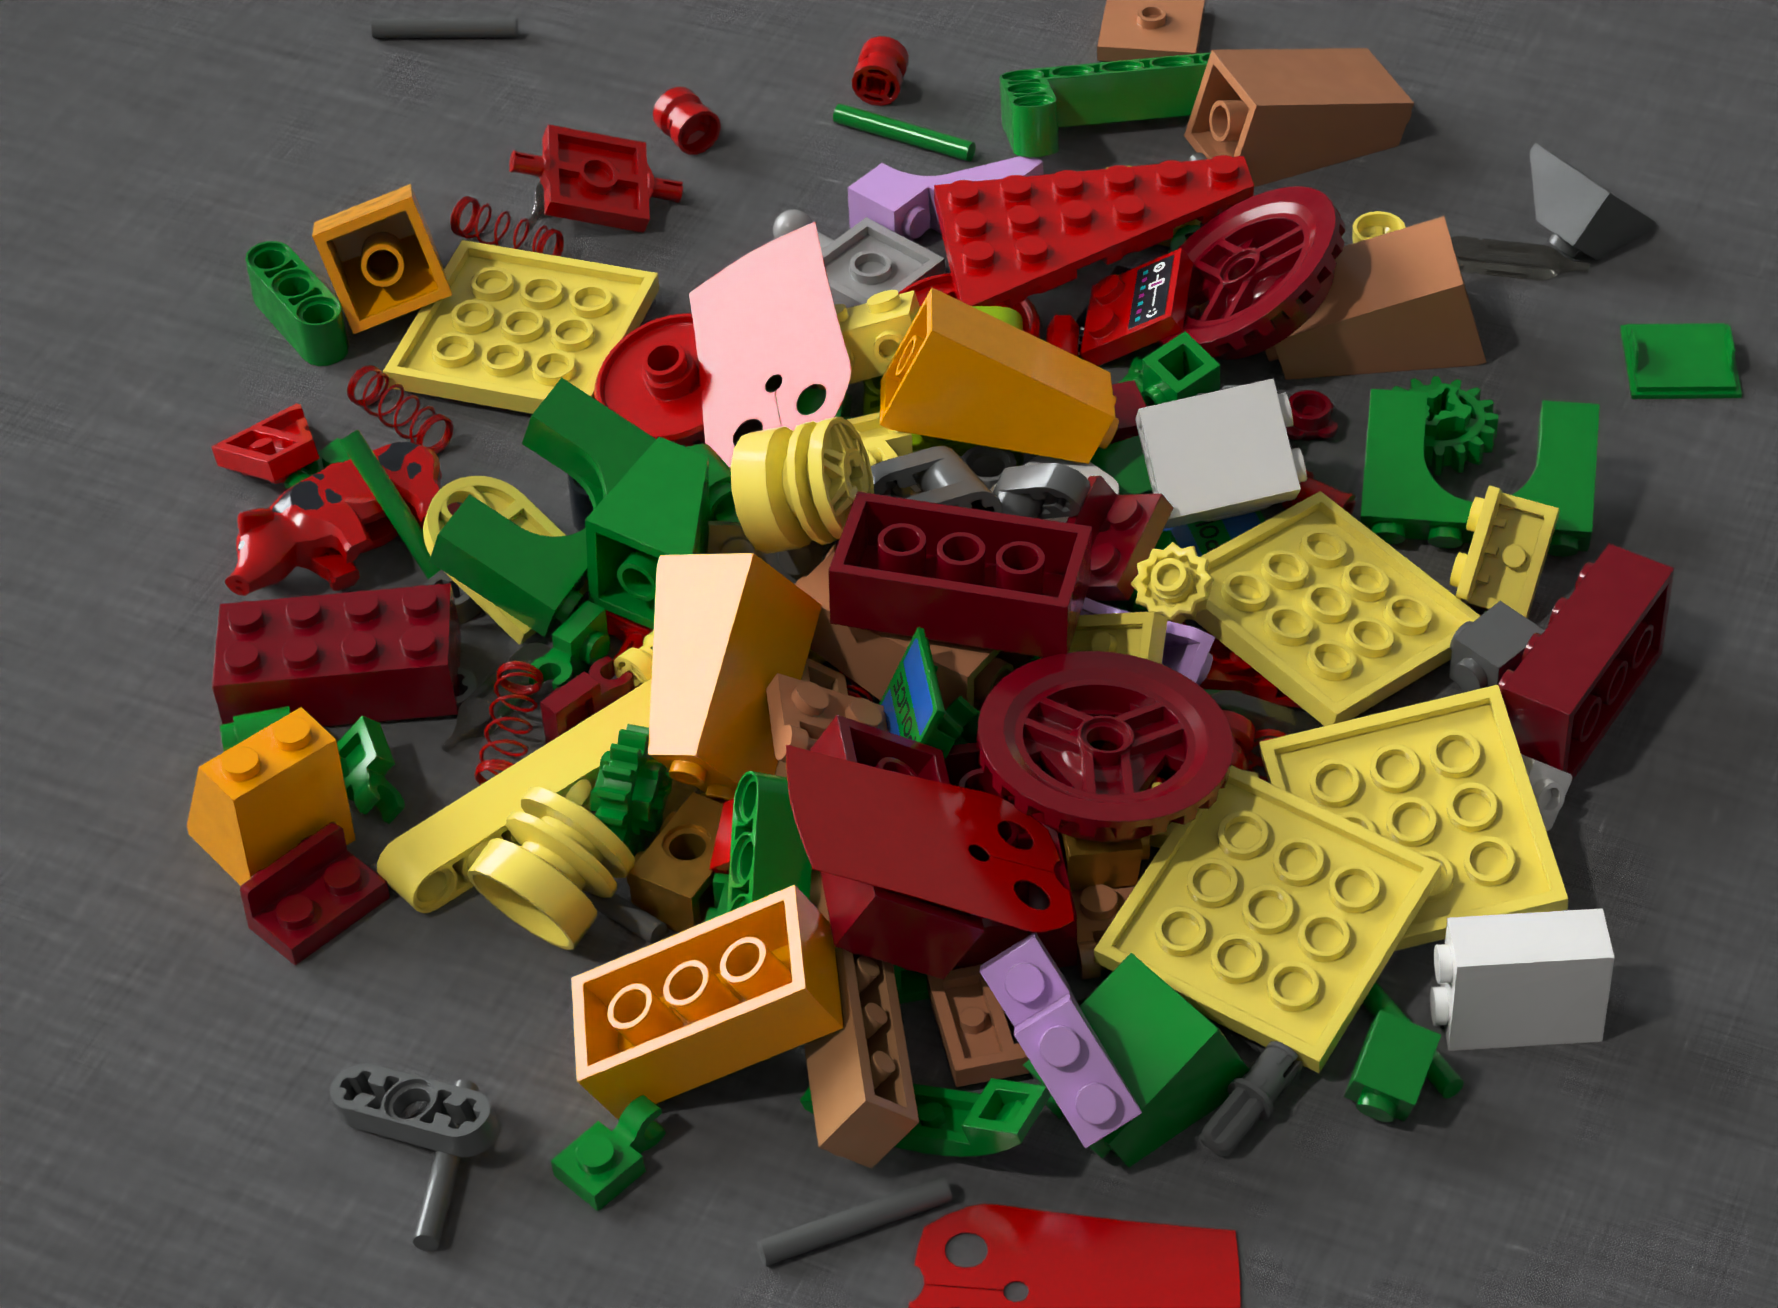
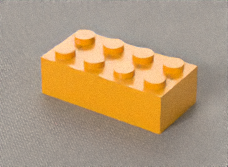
[571,885,844,1119]

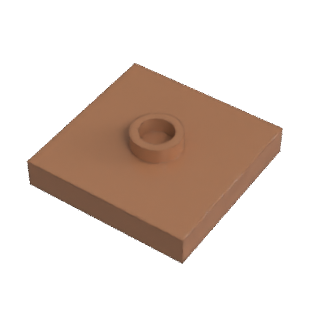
[1097,0,1205,62]

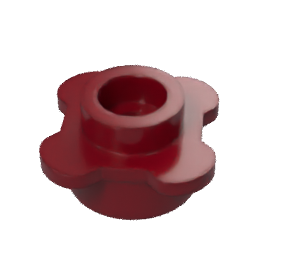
[1286,390,1338,440]

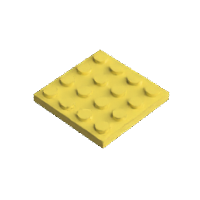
[383,240,659,414]
[1195,491,1480,726]
[1259,685,1568,951]
[1094,765,1441,1073]

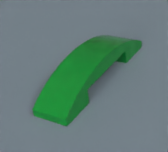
[800,1078,1051,1157]

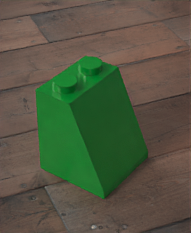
[585,437,710,630]
[1023,953,1250,1168]

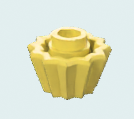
[1130,542,1214,624]

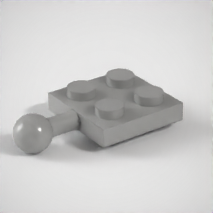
[773,209,945,308]

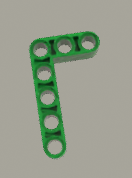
[999,52,1211,157]

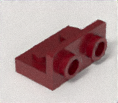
[1066,476,1174,601]
[240,822,390,966]

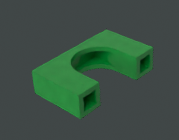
[429,378,656,637]
[1360,389,1600,557]

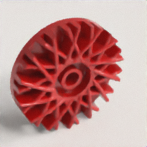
[594,313,739,447]

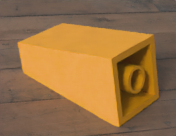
[880,287,1119,464]
[648,553,822,804]

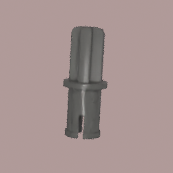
[1200,1041,1303,1157]

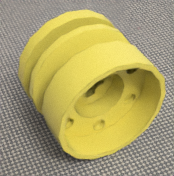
[731,417,874,554]
[468,786,635,950]

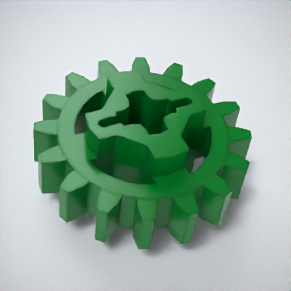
[1392,376,1498,475]
[590,724,673,857]

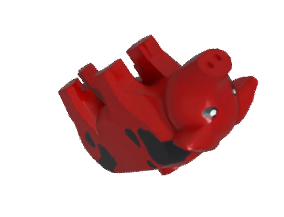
[225,442,461,596]

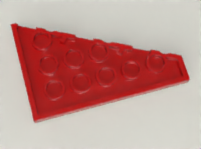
[934,155,1254,307]

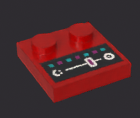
[1080,248,1193,366]

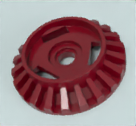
[1157,186,1346,360]
[977,651,1233,842]

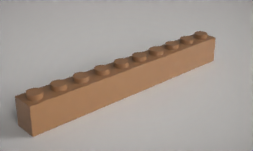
[775,658,919,1169]

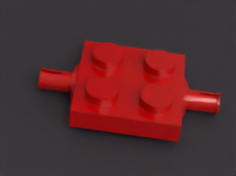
[509,124,683,233]

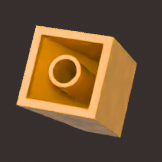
[312,184,452,334]
[187,707,356,886]

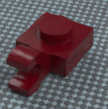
[540,656,635,744]

